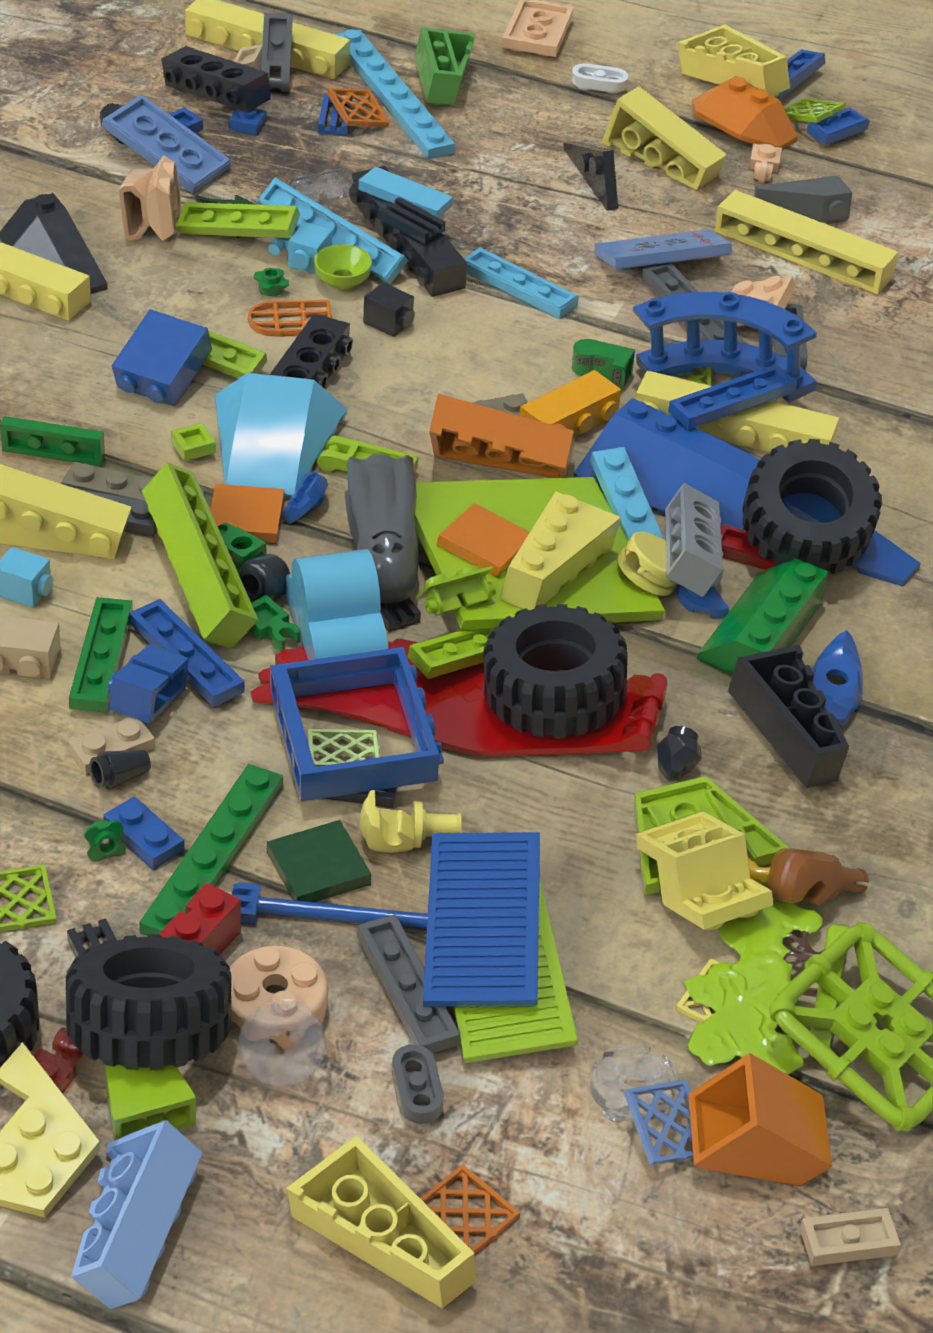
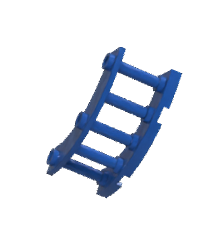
[633,292,817,403]

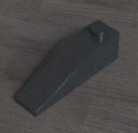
[0,193,108,294]

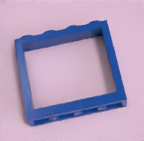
[270,647,444,801]

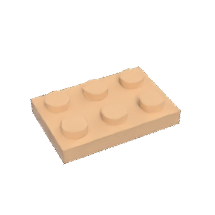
[502,0,574,57]

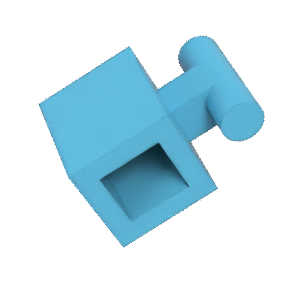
[268,222,332,275]

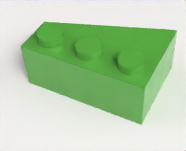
[414,27,476,106]

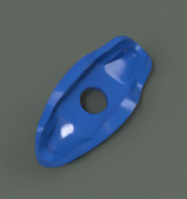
[811,630,863,726]

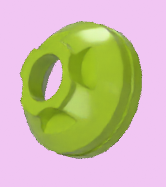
[314,244,372,291]

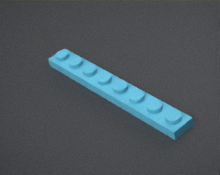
[334,29,455,159]

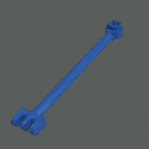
[232,882,428,930]

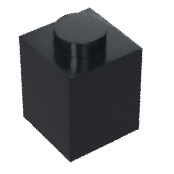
[363,282,415,337]

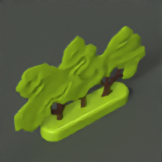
[683,899,849,1074]

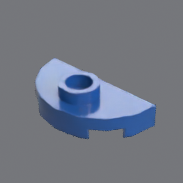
[282,471,328,525]
[677,584,729,619]

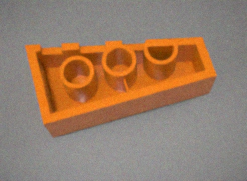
[429,394,575,478]

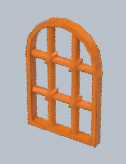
[248,300,332,336]

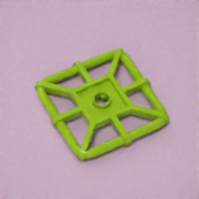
[769,922,933,1132]

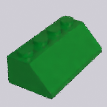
[697,559,828,674]

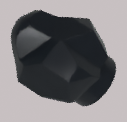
[657,726,702,782]

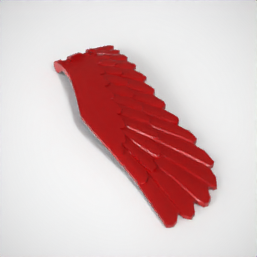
[251,638,668,757]

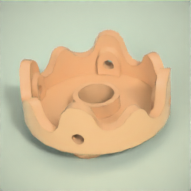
[229,945,328,1049]

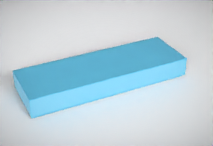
[359,167,453,218]

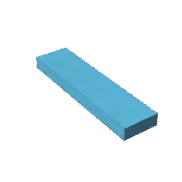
[464,248,579,319]

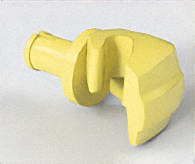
[359,790,462,853]

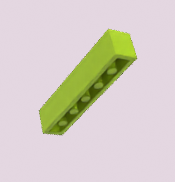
[142,462,258,649]

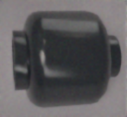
[238,554,290,603]

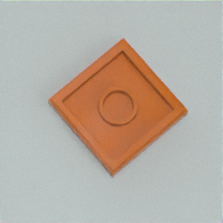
[210,484,284,543]
[436,503,530,577]

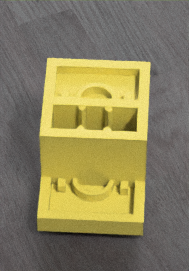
[635,811,773,930]

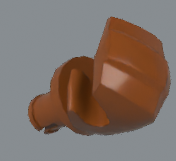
[768,848,869,905]

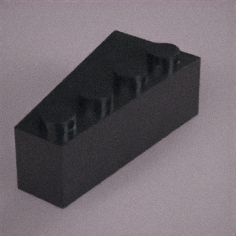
[728,645,849,788]

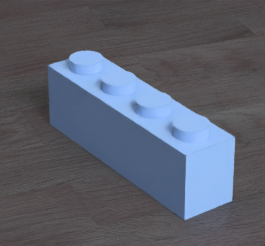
[71,1120,203,1309]

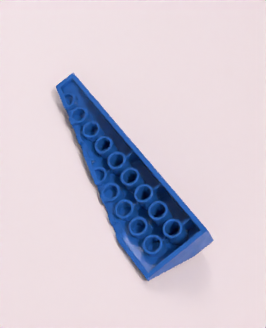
[573,398,921,586]

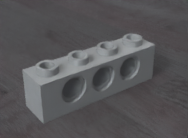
[665,483,724,597]

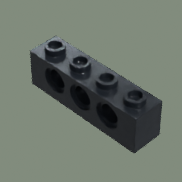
[161,46,271,112]
[270,314,353,389]

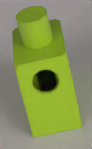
[105,1065,196,1140]

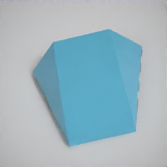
[215,373,347,500]

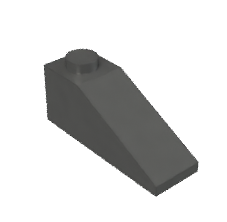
[754,176,853,223]

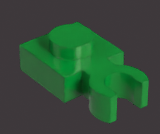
[249,595,300,652]

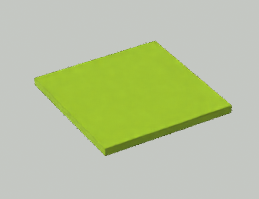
[414,477,665,630]

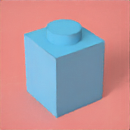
[0,546,54,608]

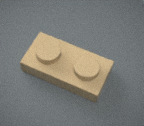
[68,717,155,776]
[800,1208,901,1266]

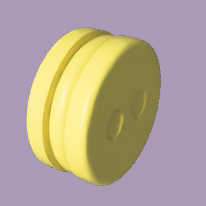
[618,531,677,596]

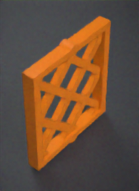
[327,88,390,127]
[420,1164,520,1255]

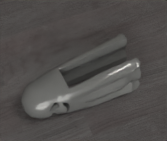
[345,454,418,605]

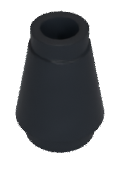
[90,749,151,789]

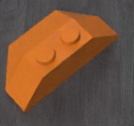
[692,76,798,150]

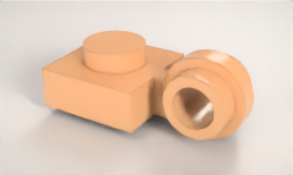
[749,144,782,184]

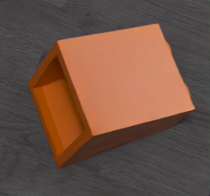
[688,1053,832,1186]

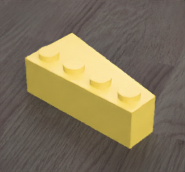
[678,24,790,97]
[601,86,727,190]
[500,491,621,610]
[286,1135,477,1309]

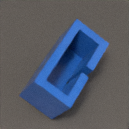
[108,644,189,724]

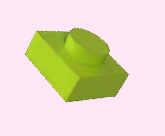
[171,423,216,461]

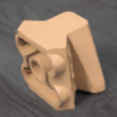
[119,155,181,241]

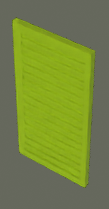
[453,881,578,1063]

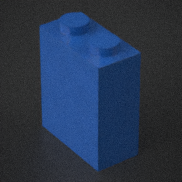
[111,309,212,406]

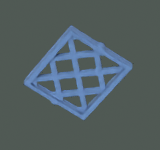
[624,1080,693,1166]

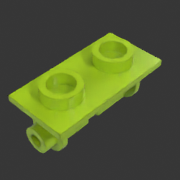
[415,565,496,616]

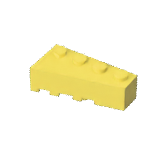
[0,464,131,559]

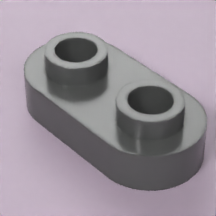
[392,1044,444,1124]

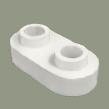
[571,63,628,94]

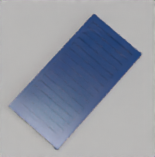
[423,832,540,1007]

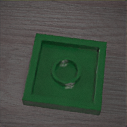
[267,820,372,902]

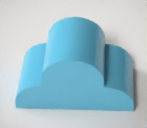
[285,549,388,660]

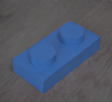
[103,796,185,870]

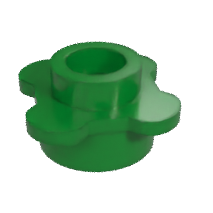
[254,268,289,296]
[84,820,126,861]

